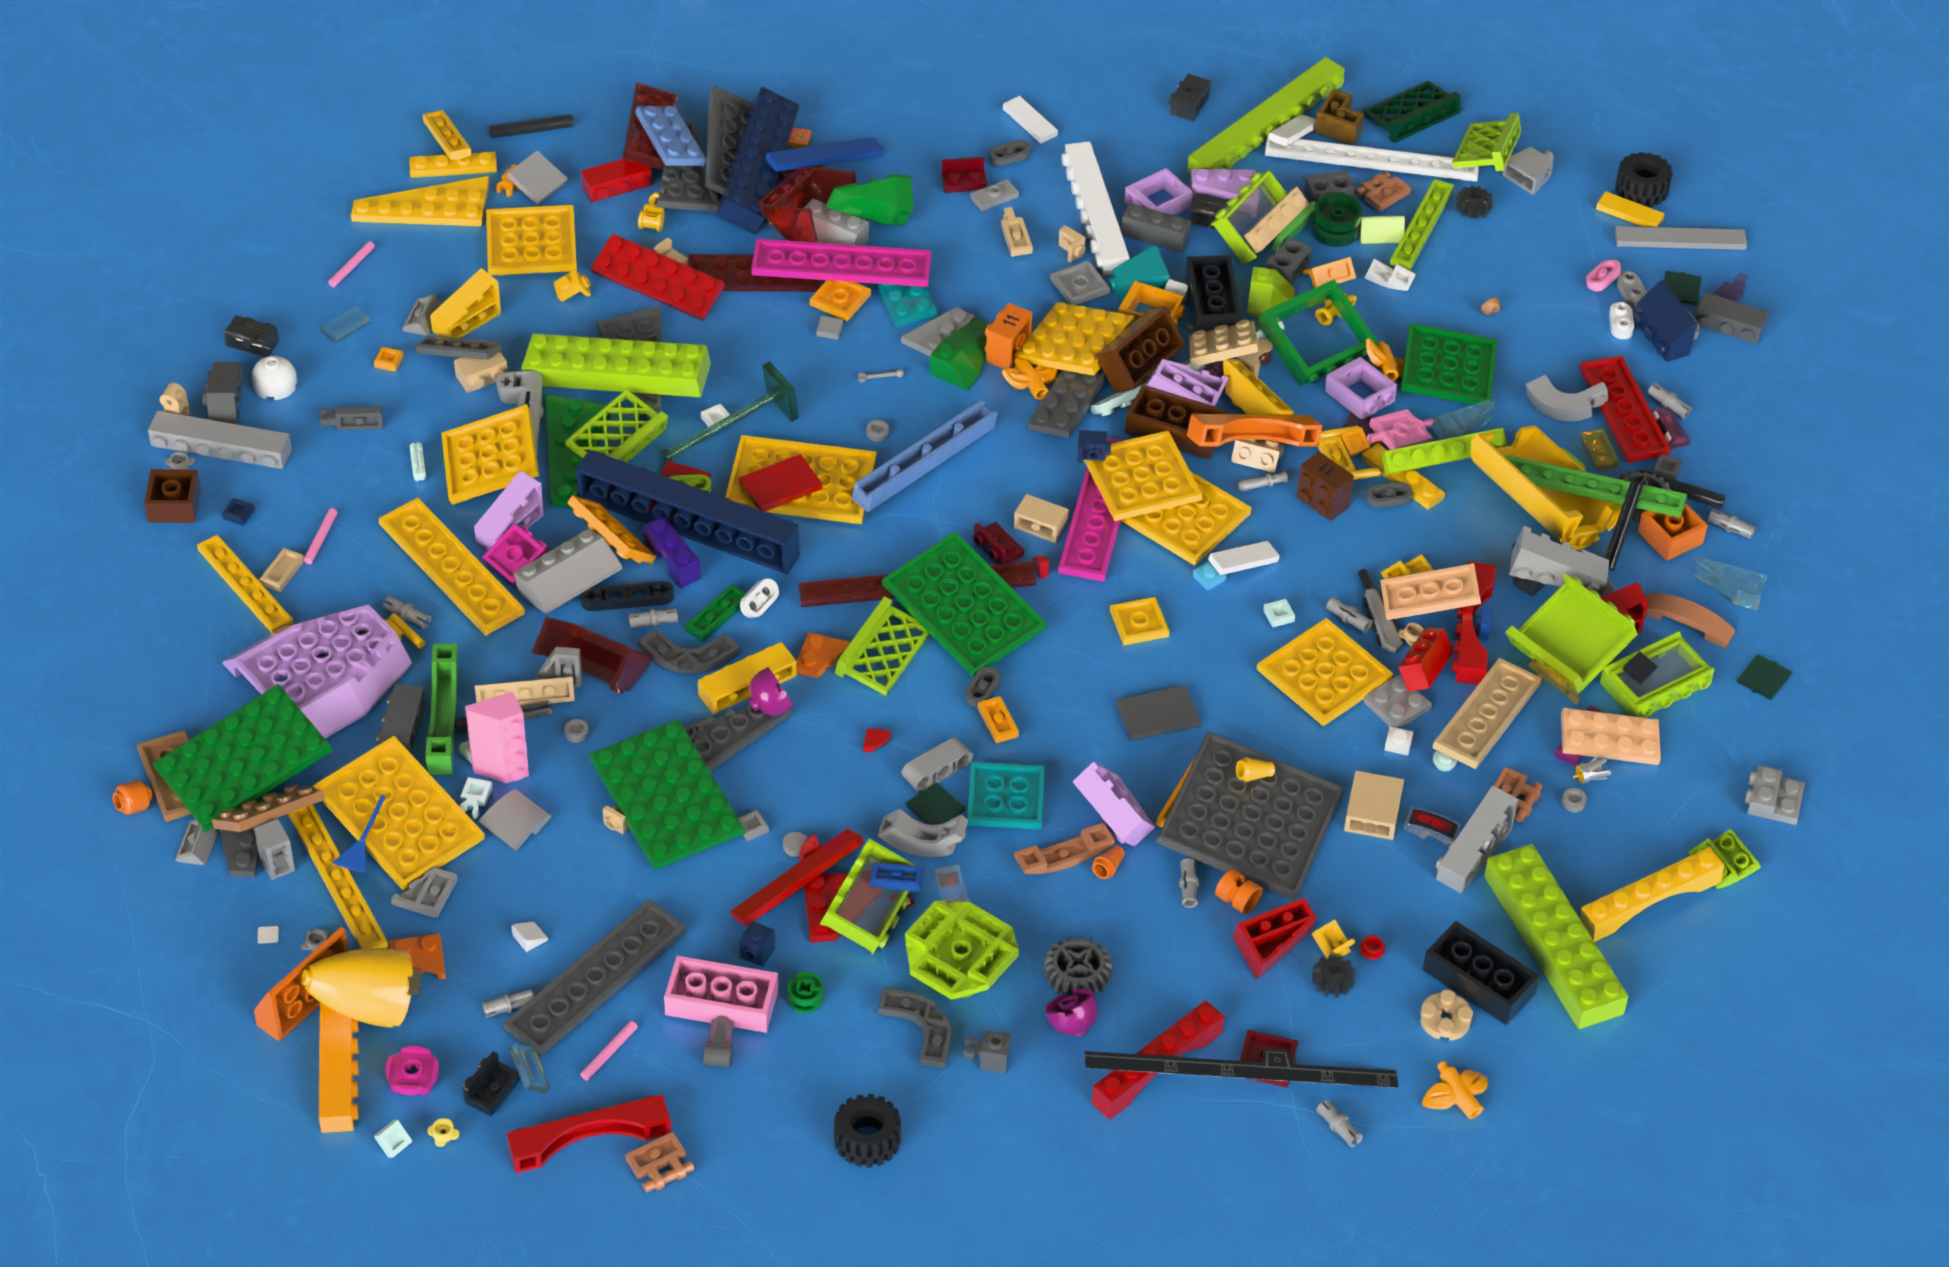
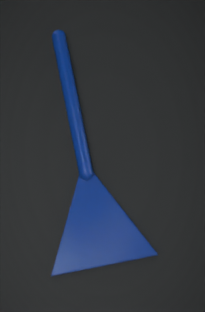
[332,795,385,874]

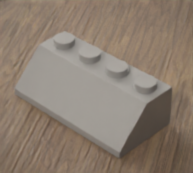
[514,528,622,614]

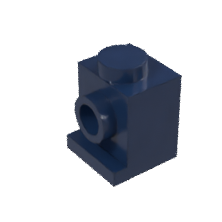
[1077,430,1111,463]

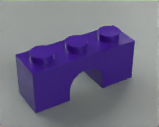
[643,516,701,589]

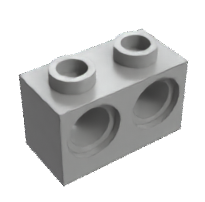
[254,819,295,880]

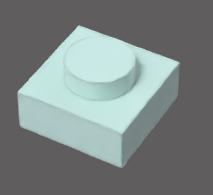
[1263,599,1295,627]
[374,1120,412,1158]

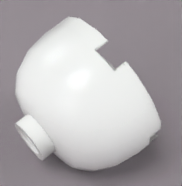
[251,356,297,400]

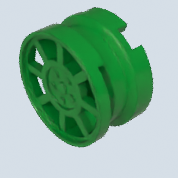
[787,972,824,1013]

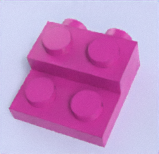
[482,524,549,587]

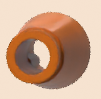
[1092,845,1125,879]

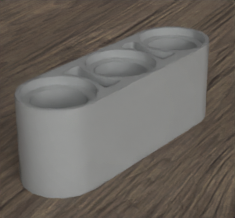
[901,737,973,792]

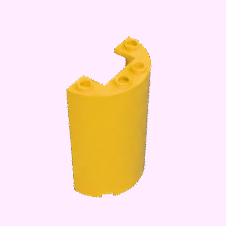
[1471,425,1622,550]

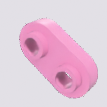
[1586,260,1621,292]

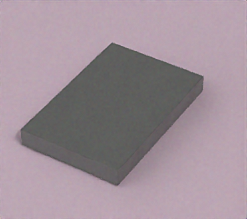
[1116,685,1201,741]

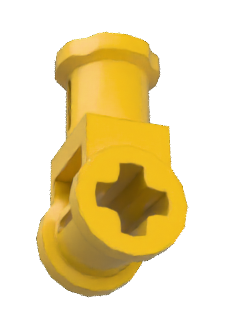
[638,192,665,232]
[1315,292,1356,326]

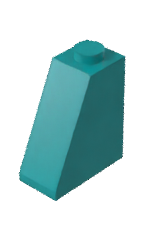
[1109,246,1169,299]

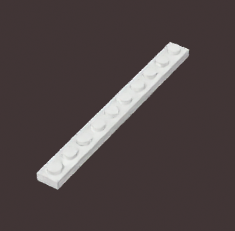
[1265,135,1479,181]

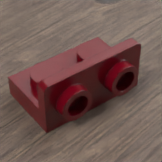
[941,157,987,193]
[973,522,1024,568]

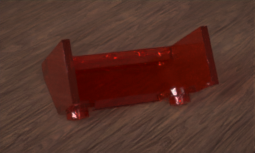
[758,167,857,242]
[532,616,652,694]

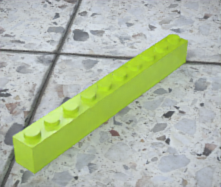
[1187,57,1345,174]

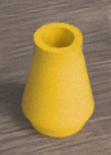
[1236,757,1275,782]

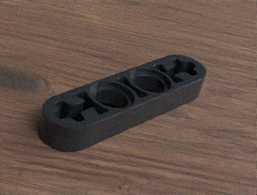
[581,581,674,611]

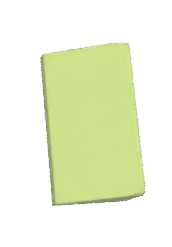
[1359,216,1405,244]

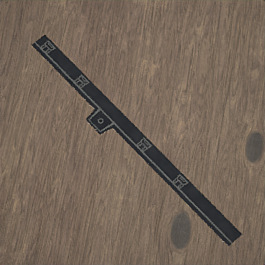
[1084,1049,1398,1088]

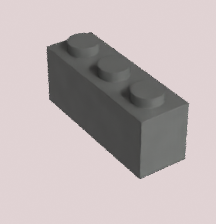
[1121,203,1191,253]
[1695,292,1769,344]
[376,684,426,754]

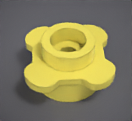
[428,1118,459,1147]

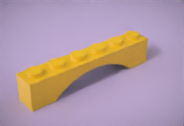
[1580,847,1724,942]

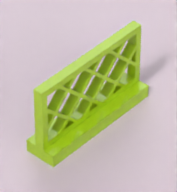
[1452,113,1522,171]
[565,389,668,463]
[835,596,930,696]

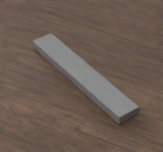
[1614,226,1747,250]

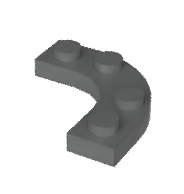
[638,629,740,674]
[878,988,951,1069]

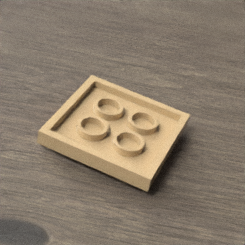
[1189,320,1258,367]

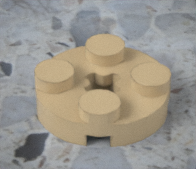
[1420,990,1473,1040]

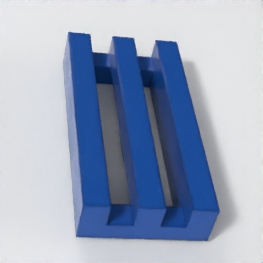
[870,862,925,892]

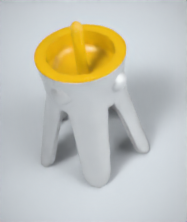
[1573,755,1612,784]

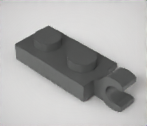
[319,406,384,430]

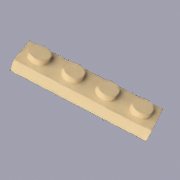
[1243,187,1309,253]
[475,676,575,706]

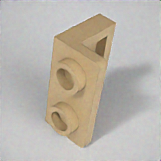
[1231,439,1285,473]

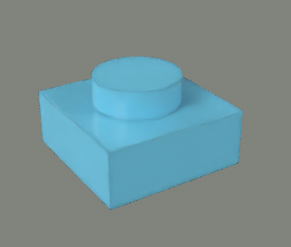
[1193,561,1227,591]

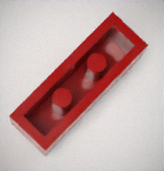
[581,154,652,203]
[1398,627,1453,691]

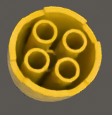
[301,948,413,1028]

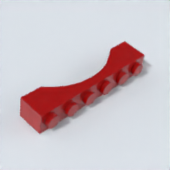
[1451,561,1496,685]
[1092,1000,1224,1120]
[506,1094,671,1173]

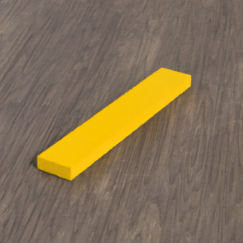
[197,534,293,633]

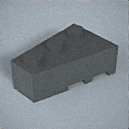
[203,362,243,425]

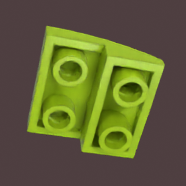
[1688,829,1761,889]

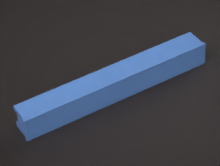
[851,400,998,512]

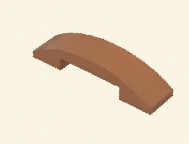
[1646,593,1736,649]
[1014,822,1115,874]

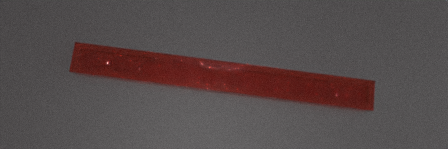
[798,561,1036,607]

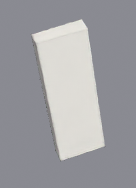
[1003,96,1058,144]
[1269,114,1316,146]
[1208,541,1280,575]

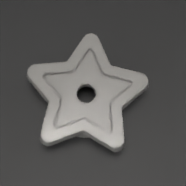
[164,451,195,470]
[300,929,329,952]

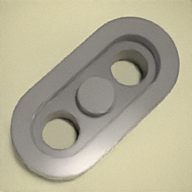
[1617,271,1647,308]

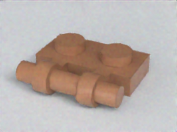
[1354,172,1411,212]
[1494,767,1543,822]
[625,1132,695,1193]

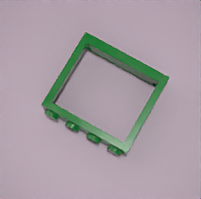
[1257,279,1378,386]

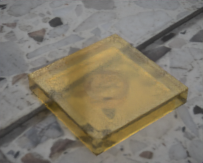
[1528,659,1581,705]

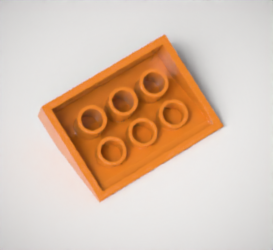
[254,927,348,1042]

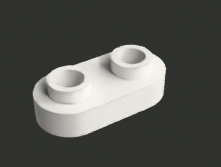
[1609,302,1634,339]
[740,579,779,618]

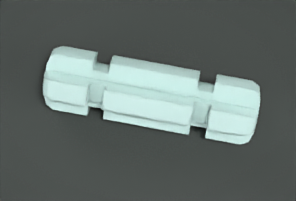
[410,442,426,481]

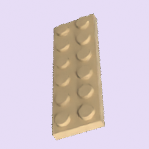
[1433,658,1542,769]

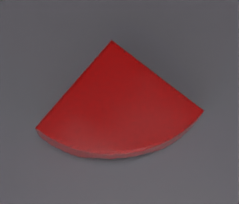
[1033,555,1049,579]
[863,728,891,752]
[799,834,821,861]

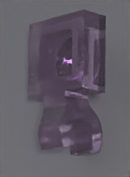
[1713,272,1748,302]

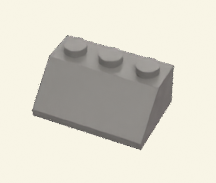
[790,199,869,246]

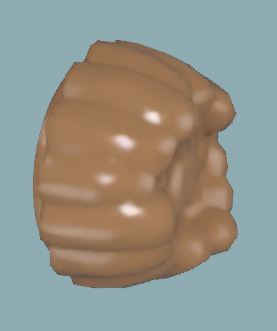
[1480,297,1501,316]

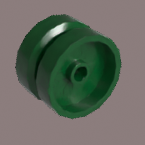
[1312,192,1362,247]

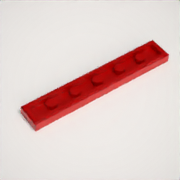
[730,828,864,926]

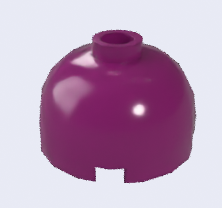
[748,667,793,717]
[1045,988,1098,1037]

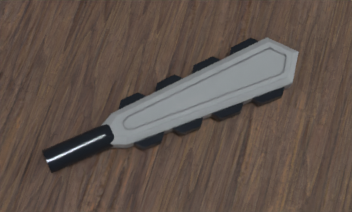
[1358,569,1404,654]

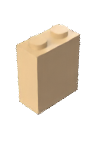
[1344,770,1404,840]

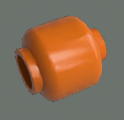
[113,780,152,815]

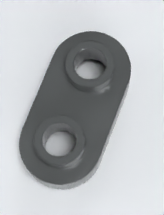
[990,140,1030,166]
[1366,482,1412,508]
[966,666,1000,707]

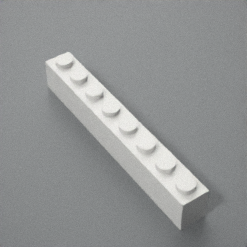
[1061,141,1129,276]

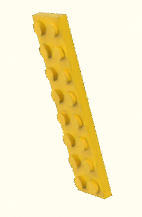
[379,497,525,636]

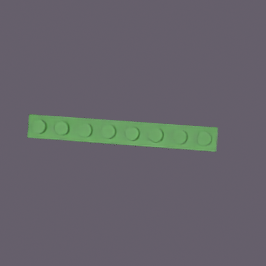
[1505,455,1687,518]

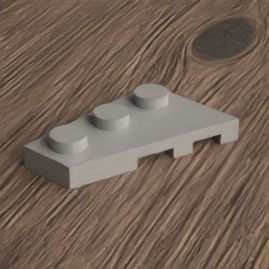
[901,307,975,357]

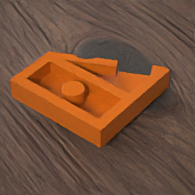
[796,632,851,678]
[389,934,446,980]

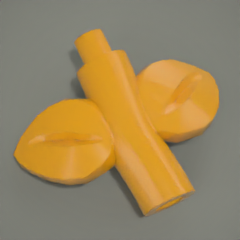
[1366,338,1404,382]
[1002,357,1059,400]
[1422,1061,1488,1119]

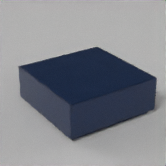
[222,498,255,526]

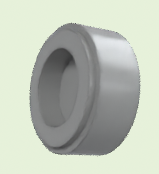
[866,420,889,442]
[564,719,589,743]
[1561,788,1587,813]
[783,832,807,857]

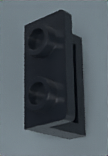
[463,1051,521,1116]

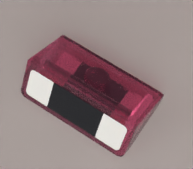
[1652,407,1690,449]

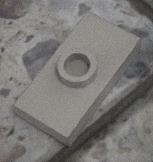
[970,179,1019,212]

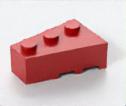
[1601,582,1649,634]
[1233,897,1316,979]

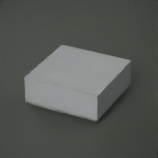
[816,316,843,340]
[738,810,769,841]

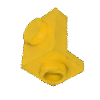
[554,269,591,302]
[1311,920,1356,960]

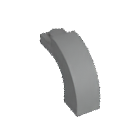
[1526,375,1608,422]
[877,809,968,858]

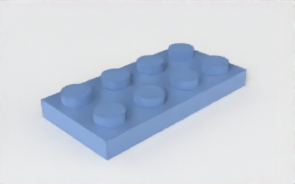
[635,106,706,166]

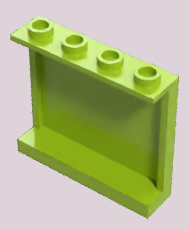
[1505,573,1638,694]

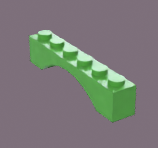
[426,643,459,775]

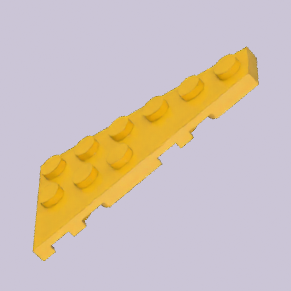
[351,176,489,226]

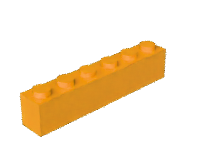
[319,1002,359,1133]

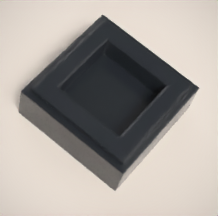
[1623,651,1658,685]

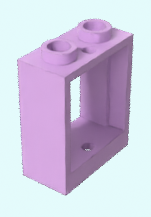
[1124,168,1193,216]
[1325,357,1397,420]

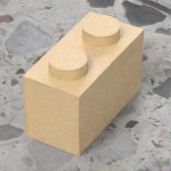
[454,352,508,393]
[1014,494,1069,543]

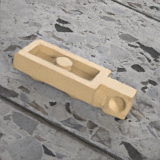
[1001,207,1033,257]

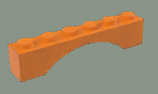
[1187,414,1322,446]

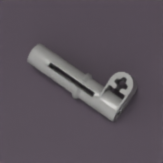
[496,370,544,456]

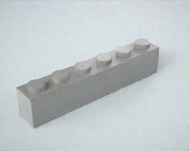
[148,411,292,469]

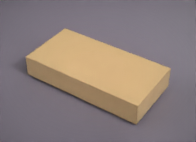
[259,548,304,593]

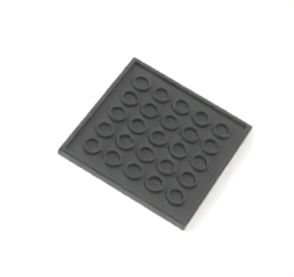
[1156,731,1344,901]

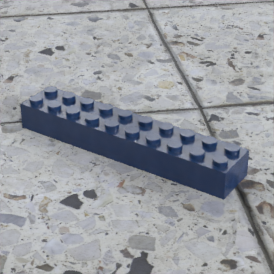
[576,450,800,574]

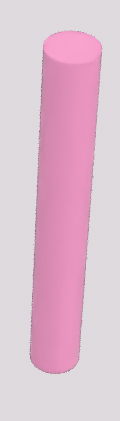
[328,241,375,287]
[303,508,338,565]
[580,1021,638,1081]

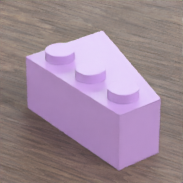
[1190,169,1258,218]
[1147,359,1229,406]
[474,471,544,550]
[1072,762,1155,847]

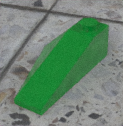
[826,174,914,226]
[930,318,989,391]

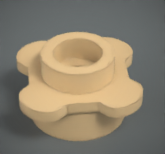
[1398,623,1424,646]

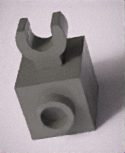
[963,1030,1011,1073]

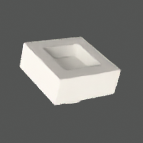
[701,403,732,432]
[1384,727,1414,756]

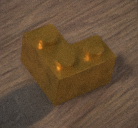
[1315,89,1364,145]

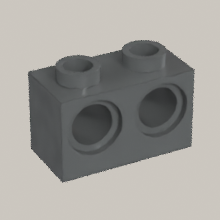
[1304,170,1354,203]
[1265,237,1312,285]

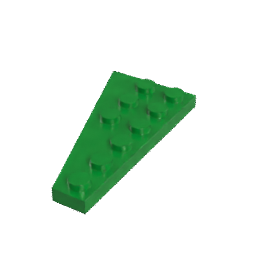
[546,395,611,509]

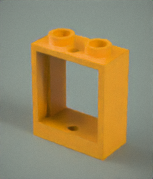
[1118,281,1186,327]

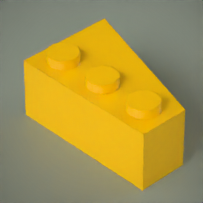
[430,268,501,339]

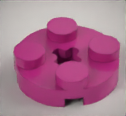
[385,1046,439,1095]

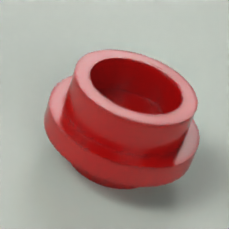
[1360,935,1385,960]

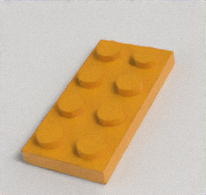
[567,495,657,564]

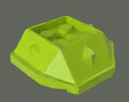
[905,900,1019,1000]

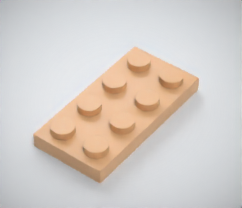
[1380,563,1481,620]
[1561,708,1661,765]

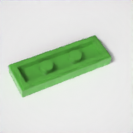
[1272,201,1316,252]

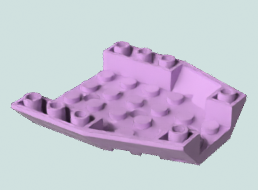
[222,604,412,739]

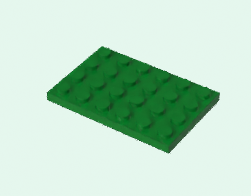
[882,531,1047,678]
[152,684,332,832]
[589,719,745,871]

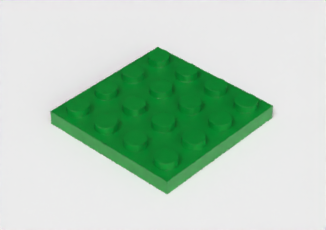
[1400,323,1498,408]

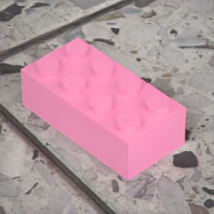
[664,956,778,1033]

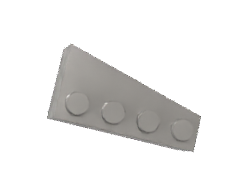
[1509,526,1609,596]
[1436,785,1518,893]

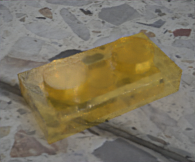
[1581,429,1619,471]

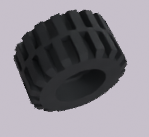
[1615,152,1673,207]
[834,1094,901,1168]

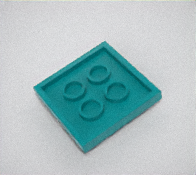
[967,762,1045,830]

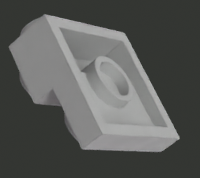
[1745,765,1805,825]

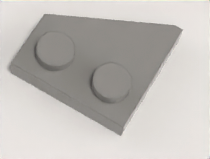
[535,647,582,688]
[391,867,458,918]

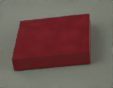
[1240,1030,1298,1088]

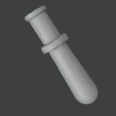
[1237,471,1288,492]

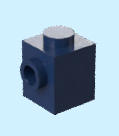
[740,921,775,967]

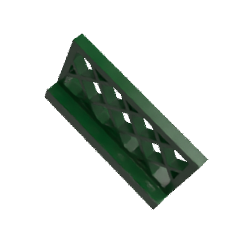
[1363,81,1460,143]

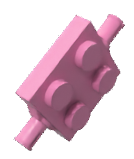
[1367,409,1435,450]

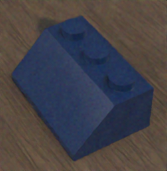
[1633,280,1697,362]

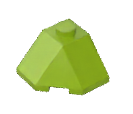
[1246,267,1295,318]

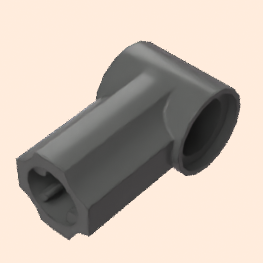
[703,1016,734,1068]

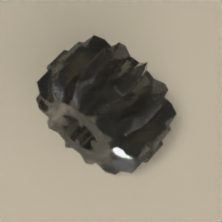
[1456,185,1493,220]
[1312,954,1356,998]

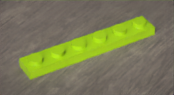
[1390,179,1454,271]
[1380,428,1508,475]

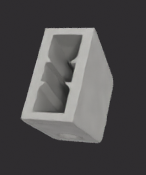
[1502,147,1554,195]

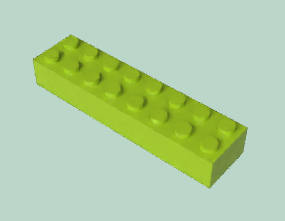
[521,333,711,397]
[1484,844,1629,1030]

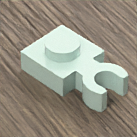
[460,777,493,819]

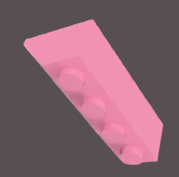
[465,691,529,783]

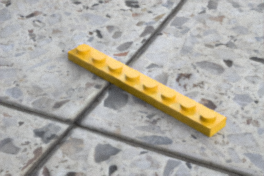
[288,804,388,950]

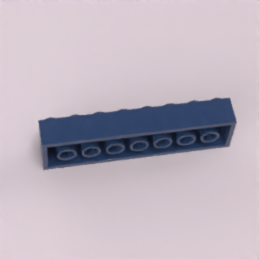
[716,87,800,234]

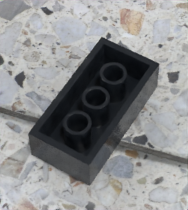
[1185,255,1241,332]
[1423,921,1540,1025]

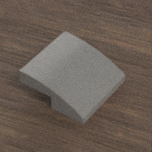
[478,789,552,851]

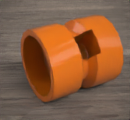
[1215,869,1263,915]

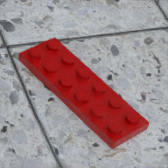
[590,233,725,321]
[1579,355,1671,463]

